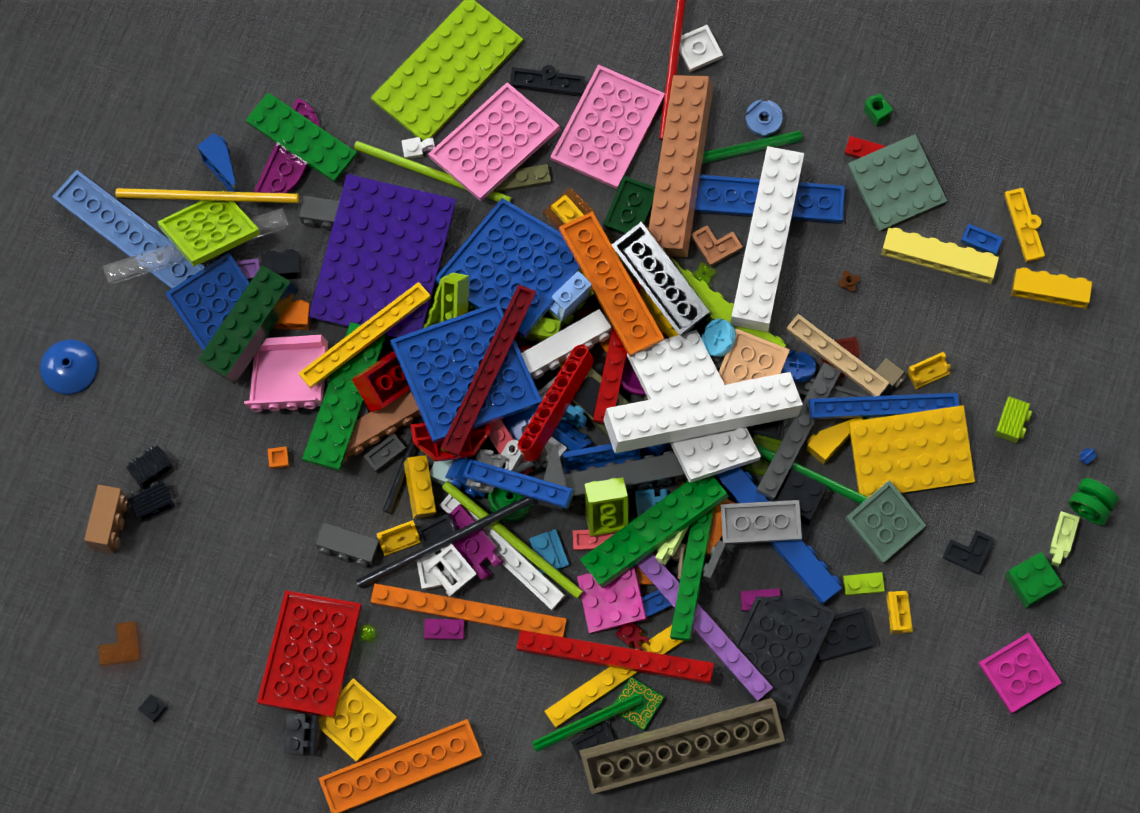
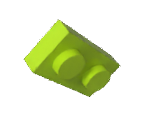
[843,572,885,597]

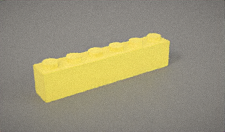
[881,228,999,284]

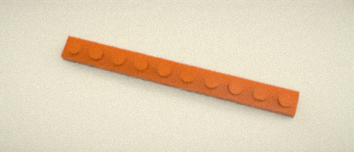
[371,583,567,637]

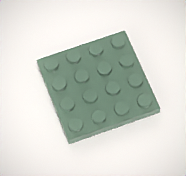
[847,134,947,232]

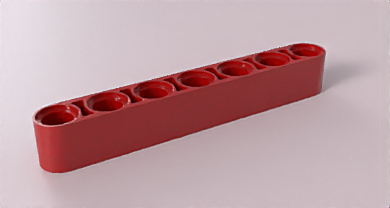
[517,344,594,462]

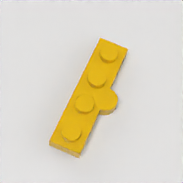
[1004,188,1045,262]

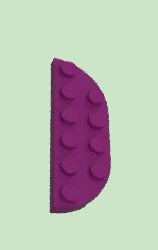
[254,98,320,193]

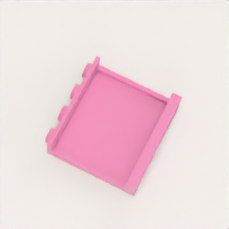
[244,335,328,412]

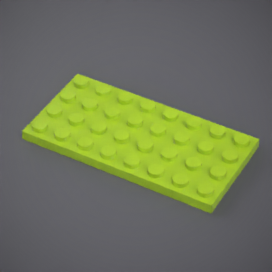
[371,0,523,141]

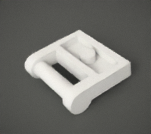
[425,544,477,597]

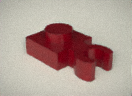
[615,623,651,651]

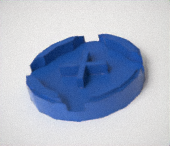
[781,350,816,382]

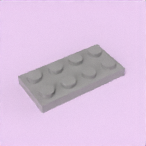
[721,500,802,544]

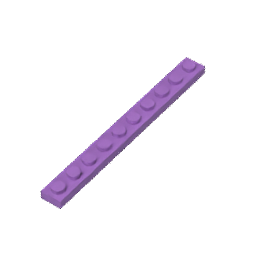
[635,553,773,702]

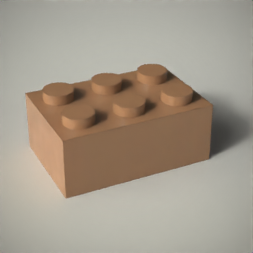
[84,485,129,554]

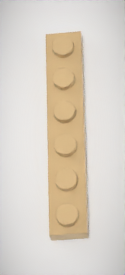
[786,314,890,396]

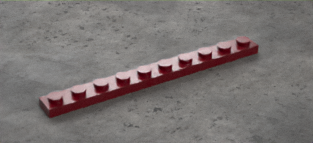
[440,284,536,458]

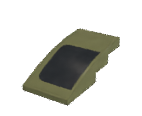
[571,368,629,439]

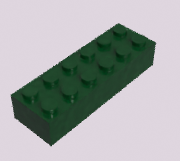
[197,266,299,384]

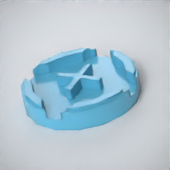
[701,319,736,357]

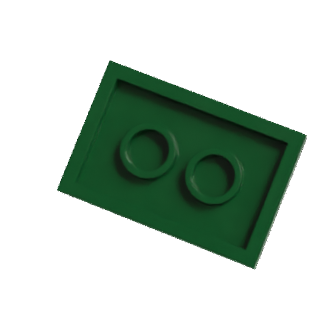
[603,176,655,235]

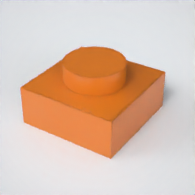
[268,446,289,469]

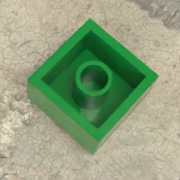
[1005,552,1063,609]

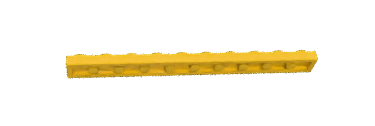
[551,194,679,339]

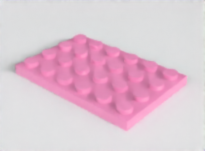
[550,65,665,190]
[428,83,560,201]

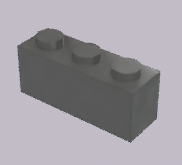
[316,523,380,567]

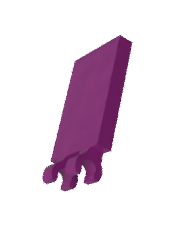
[447,504,505,580]

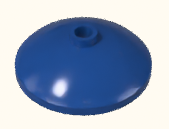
[40,340,98,395]

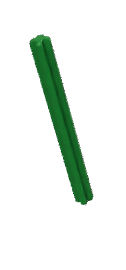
[702,131,803,164]
[532,693,643,752]

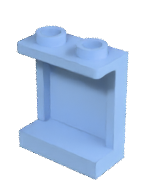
[549,272,592,322]

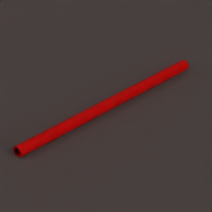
[659,0,686,141]

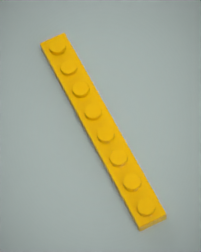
[298,282,431,390]
[545,625,684,728]

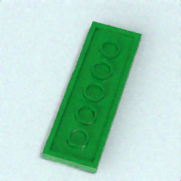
[245,93,357,183]

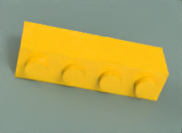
[1011,268,1092,309]

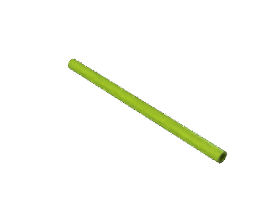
[354,141,512,203]
[442,481,583,599]

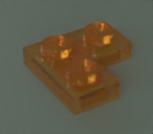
[98,621,140,666]

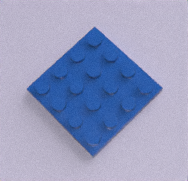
[165,253,249,351]

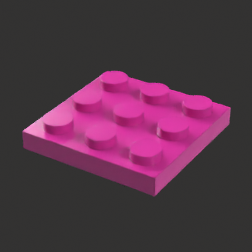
[577,565,647,634]
[978,633,1062,714]

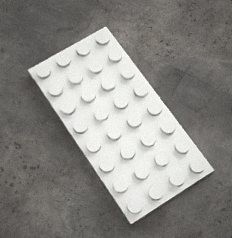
[627,330,761,483]

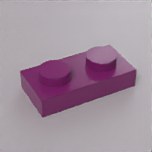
[740,589,780,612]
[424,619,464,640]

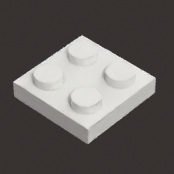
[679,25,723,72]

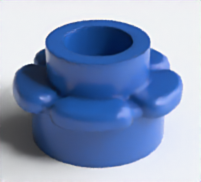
[1079,447,1097,465]

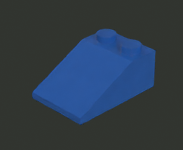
[197,133,239,192]

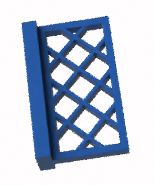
[562,444,641,474]

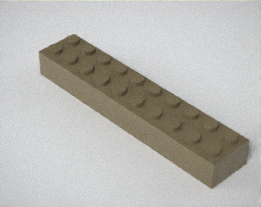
[579,698,785,794]

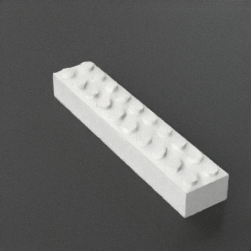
[731,146,804,332]
[603,372,803,453]

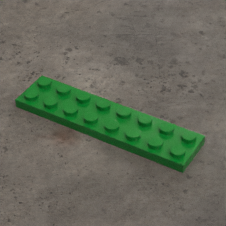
[302,322,387,471]
[580,476,729,588]

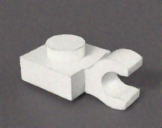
[402,137,435,159]

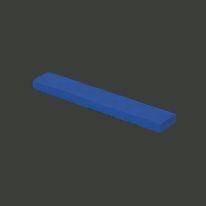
[462,459,575,509]

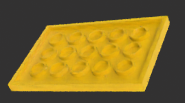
[848,405,975,497]

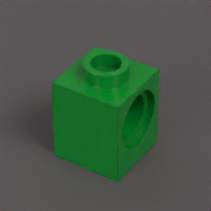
[863,93,893,127]

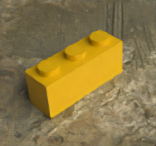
[404,455,436,519]

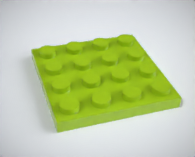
[158,190,260,267]

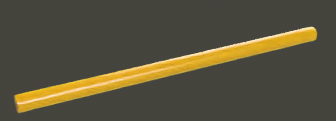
[115,188,299,203]

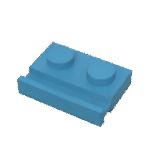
[529,529,569,575]

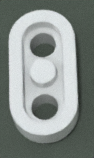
[501,440,523,472]

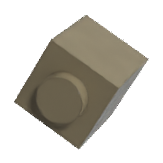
[875,358,904,392]

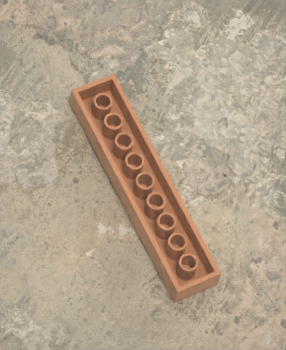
[649,75,714,257]

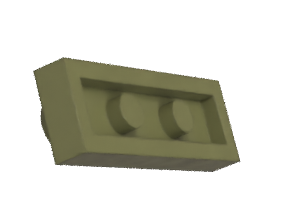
[495,164,551,193]

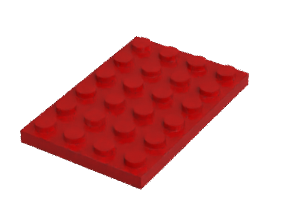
[257,590,362,718]

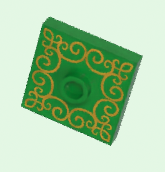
[614,677,665,731]

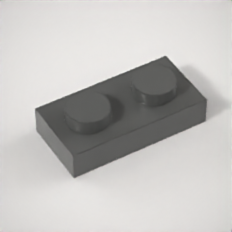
[364,434,406,473]

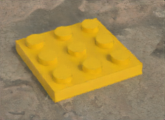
[319,678,397,762]

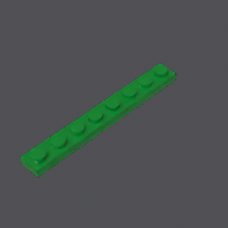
[670,507,715,641]

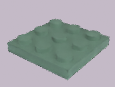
[845,480,926,563]

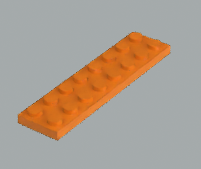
[559,211,664,357]
[319,719,482,813]

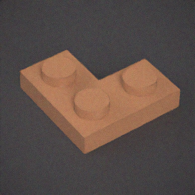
[691,226,743,267]

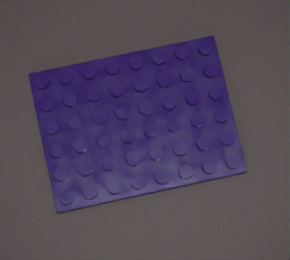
[308,174,457,338]

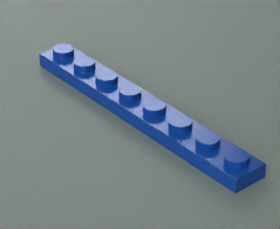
[808,393,959,420]

